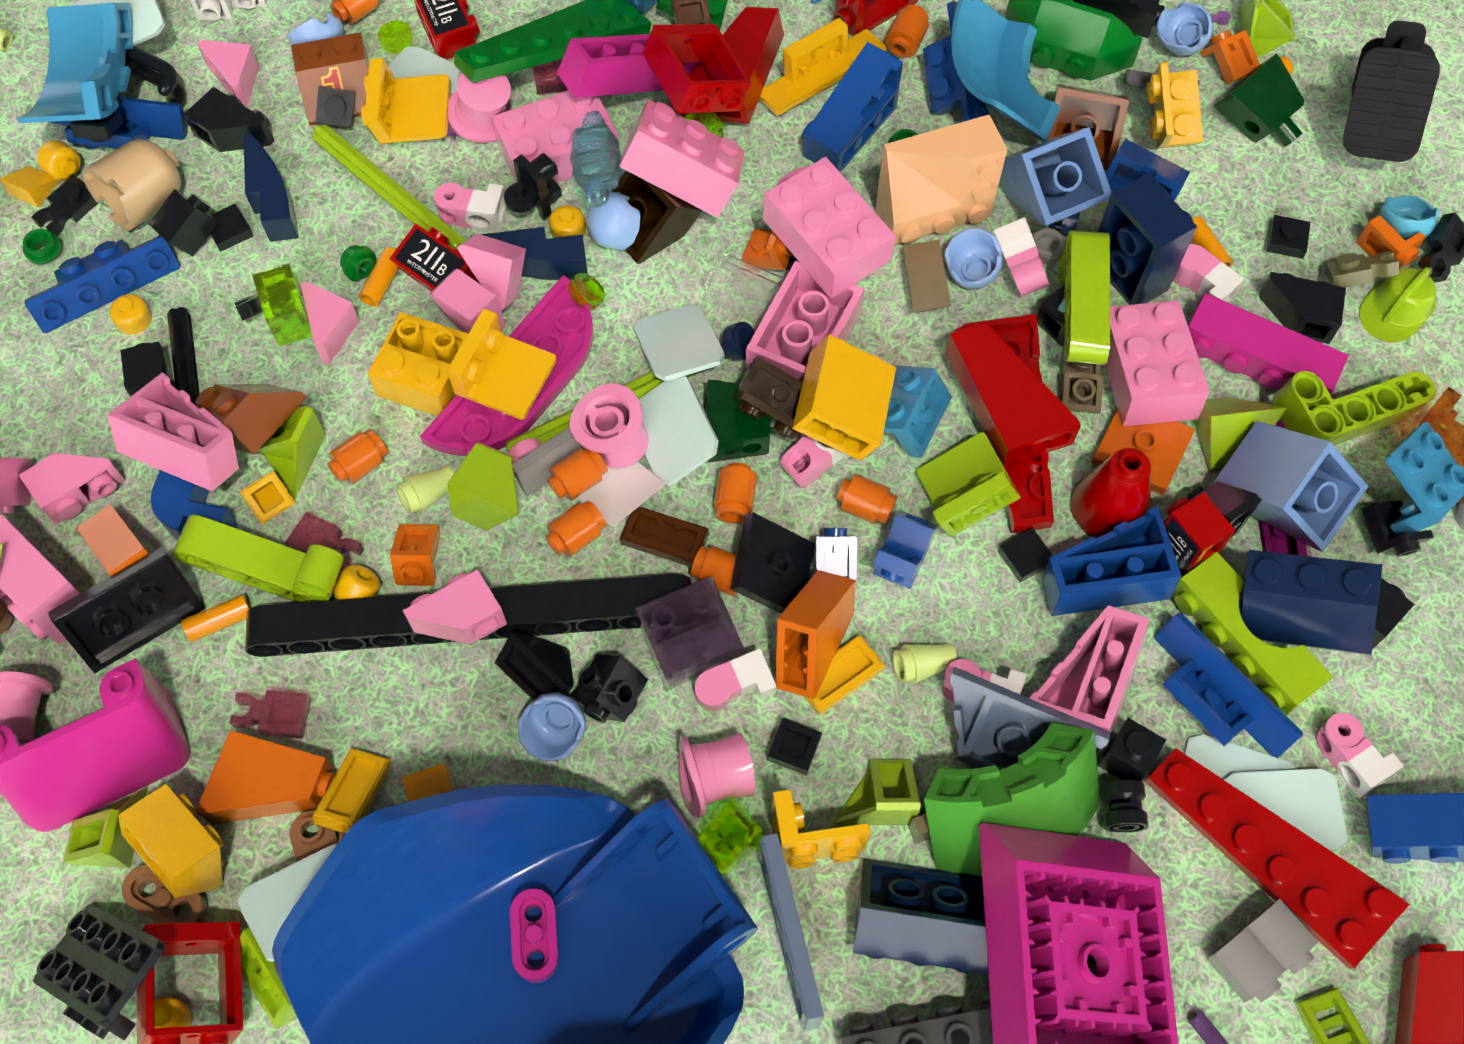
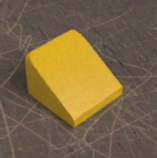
[0,166,60,208]
[239,470,296,524]

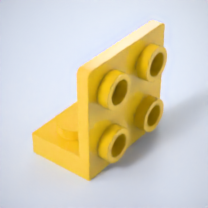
[1146,62,1203,149]
[447,308,557,420]
[771,790,871,869]

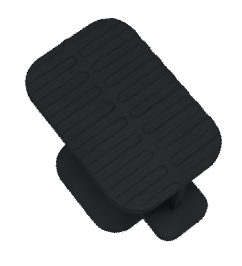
[1343,20,1440,162]

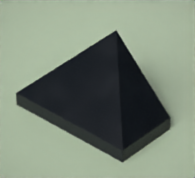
[494,631,574,700]

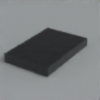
[48,546,206,674]

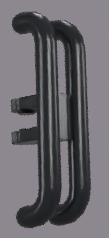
[118,46,187,107]

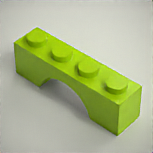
[1173,552,1333,716]

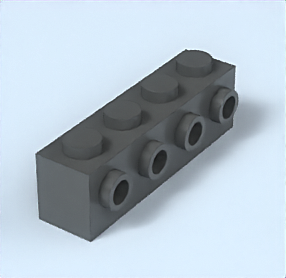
[838,999,993,1044]

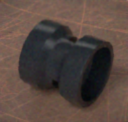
[1101,780,1149,833]

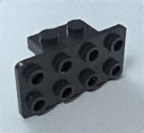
[33,905,165,1041]

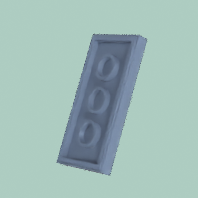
[759,833,824,1032]

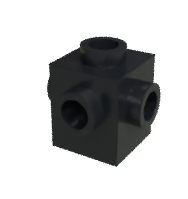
[572,654,649,723]

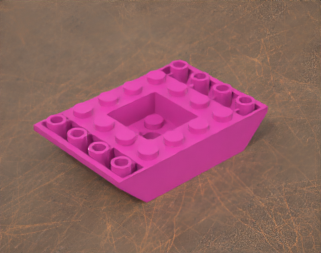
[979,823,1178,1044]

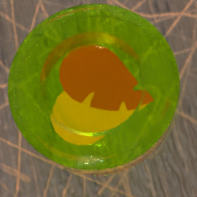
[378,20,414,54]
[568,273,605,310]

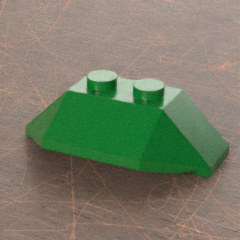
[1005,0,1142,81]

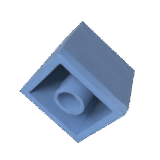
[1000,127,1112,226]
[1212,421,1369,552]

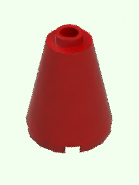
[1071,448,1151,539]

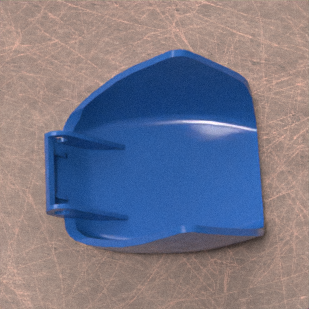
[272,784,758,1044]

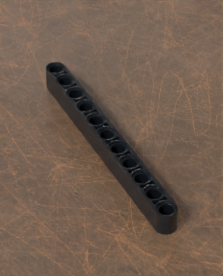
[245,574,694,657]

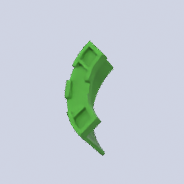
[924,722,1100,874]

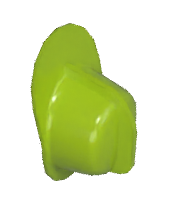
[1359,267,1436,343]

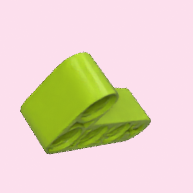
[1058,230,1110,365]
[1273,371,1436,446]
[172,515,344,603]

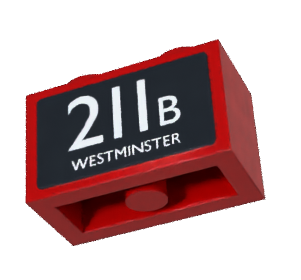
[414,0,480,60]
[389,223,478,291]
[1164,492,1236,578]

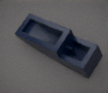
[244,134,299,242]
[471,227,589,280]

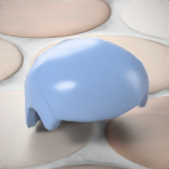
[1156,1,1214,56]
[286,13,344,45]
[586,192,640,250]
[945,228,1003,289]
[518,692,586,762]

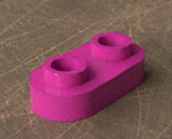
[510,889,559,983]

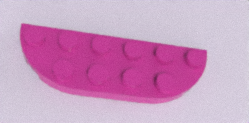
[420,275,594,456]

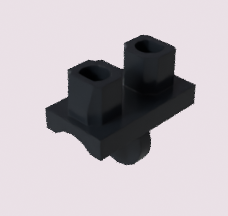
[504,153,562,221]

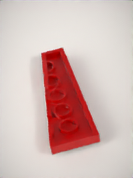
[963,314,1054,533]
[1145,748,1410,969]

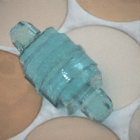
[570,111,622,208]

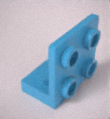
[884,365,952,458]
[1385,421,1464,536]

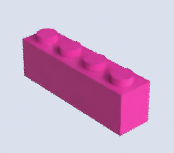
[557,34,699,98]
[1188,293,1349,395]

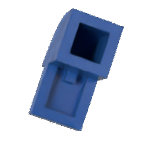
[151,470,238,541]
[873,510,938,589]

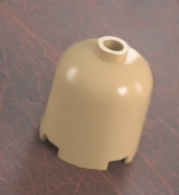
[82,139,181,231]

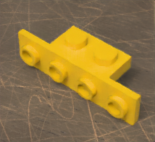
[759,18,886,116]

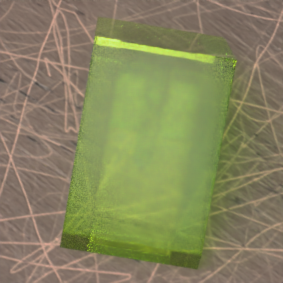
[252,263,312,347]
[698,798,763,878]

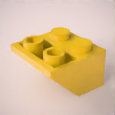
[367,312,469,416]
[118,784,224,898]

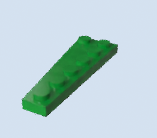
[454,0,651,83]

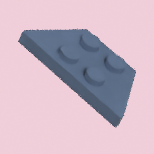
[950,667,1110,770]

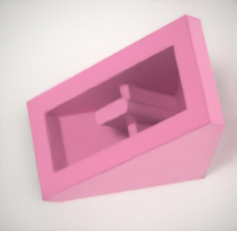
[197,40,260,107]
[457,233,526,311]
[429,269,506,333]
[300,282,360,364]

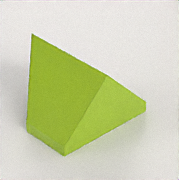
[1238,0,1295,58]
[1194,397,1287,472]
[257,405,326,500]
[447,442,519,531]
[830,759,921,825]
[63,785,149,868]

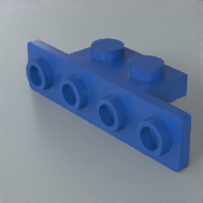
[923,0,990,121]
[51,96,187,149]
[24,235,180,333]
[1155,613,1303,758]

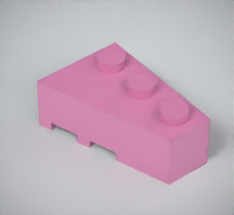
[107,372,239,492]
[1029,605,1149,748]

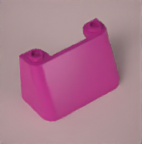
[0,658,191,832]

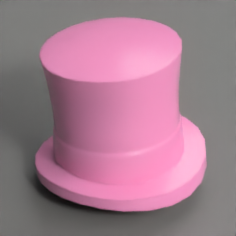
[448,73,512,143]
[569,384,649,468]
[0,671,53,745]
[678,733,755,818]

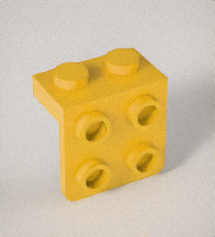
[361,58,451,144]

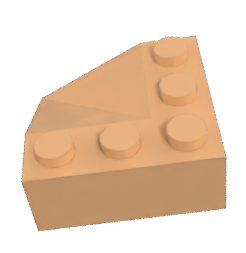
[875,114,1007,244]

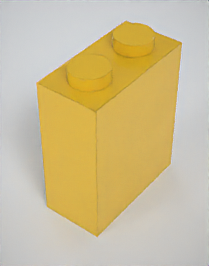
[792,334,896,461]

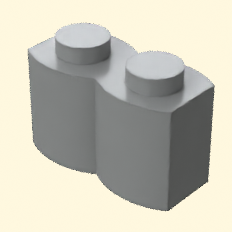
[1207,899,1318,1003]

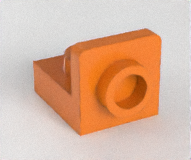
[1200,30,1260,84]
[1356,215,1426,268]
[741,229,793,270]
[390,524,440,586]

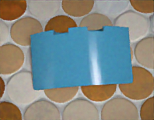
[951,0,1061,141]
[17,2,133,123]

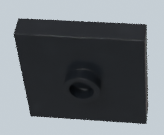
[730,512,815,614]

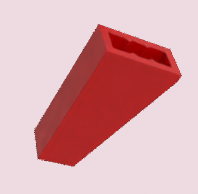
[682,7,784,124]
[945,322,1081,467]
[1395,944,1464,1044]

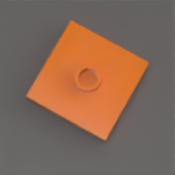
[1091,409,1195,496]

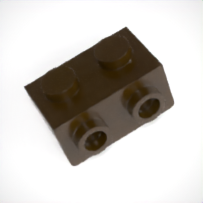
[732,356,807,440]

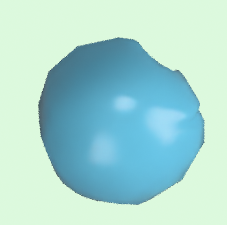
[1380,195,1439,241]

